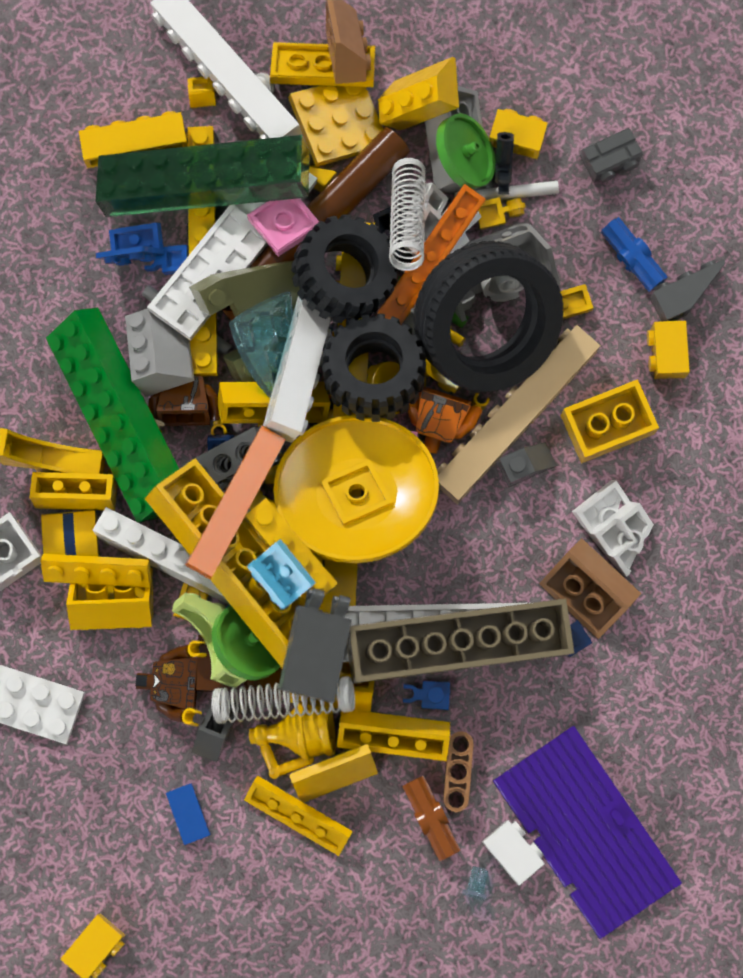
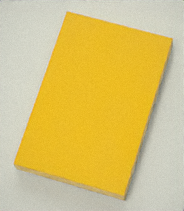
[289,744,378,803]

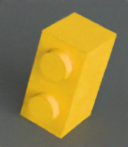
[489,109,548,160]
[647,321,690,379]
[61,913,126,978]

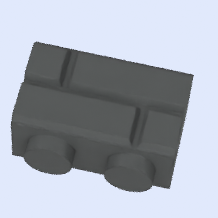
[580,128,643,183]

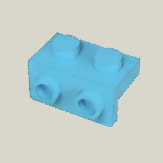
[247,539,316,610]

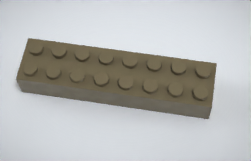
[347,599,574,684]

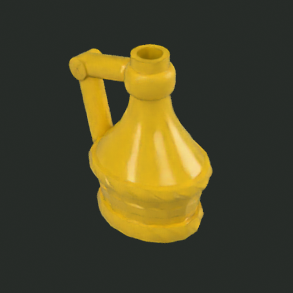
[249,701,336,779]

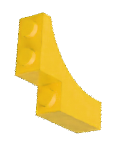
[0,428,106,474]

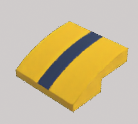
[41,510,100,557]

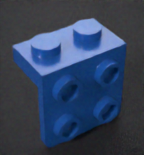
[96,222,165,266]

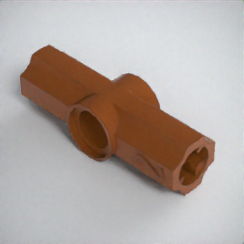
[402,776,461,861]

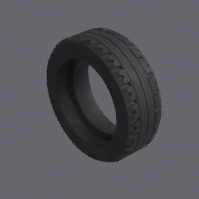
[414,241,564,392]

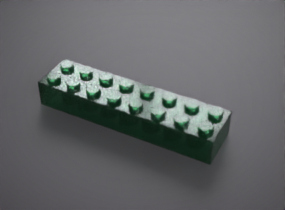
[95,135,310,217]

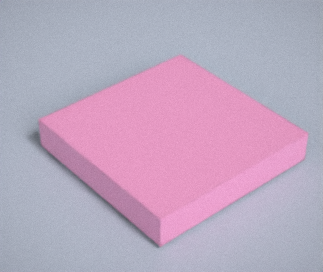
[247,187,319,257]

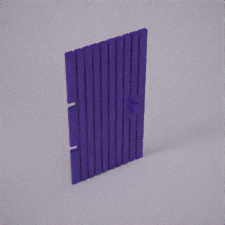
[493,725,682,939]

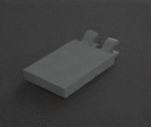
[278,588,352,703]

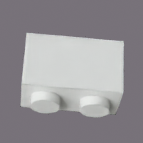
[482,820,545,886]

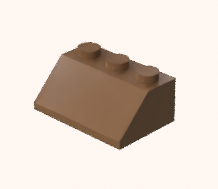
[326,0,371,84]
[539,538,642,639]

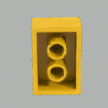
[560,379,659,464]

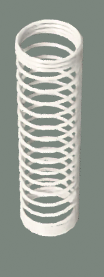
[389,158,425,271]
[212,676,355,724]

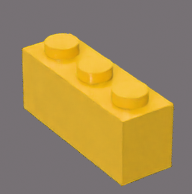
[29,472,117,511]

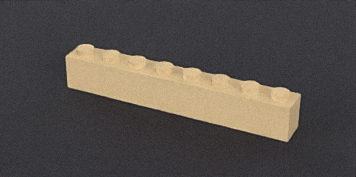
[437,325,601,505]

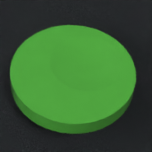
[436,113,495,190]
[212,605,281,680]

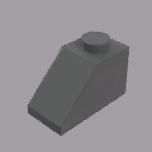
[498,442,557,488]
[191,701,241,762]

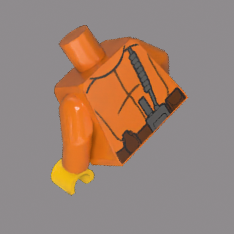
[408,377,489,454]

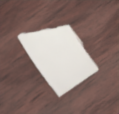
[572,480,654,577]

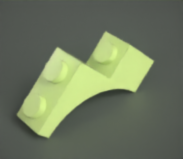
[172,593,246,688]

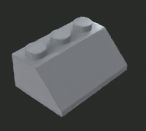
[125,308,195,397]

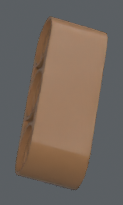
[443,731,473,812]

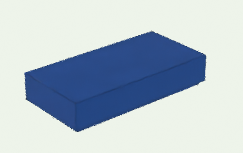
[166,783,211,845]

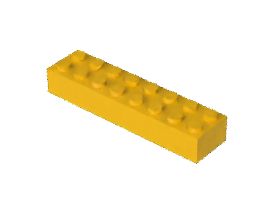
[145,458,319,669]

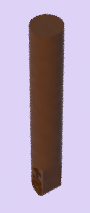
[222,127,410,322]

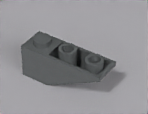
[650,259,726,321]

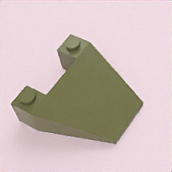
[189,260,300,382]

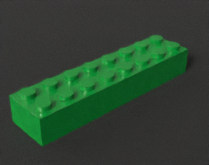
[46,308,179,523]

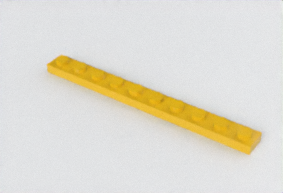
[187,126,218,376]

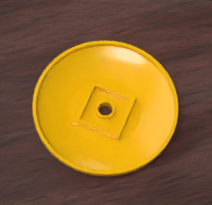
[274,415,439,563]

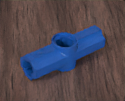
[601,217,668,293]

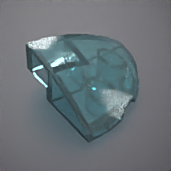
[229,292,293,398]

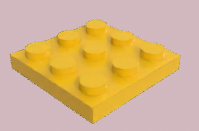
[288,85,383,167]

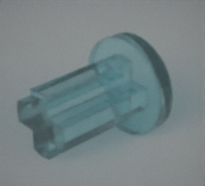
[462,866,488,901]

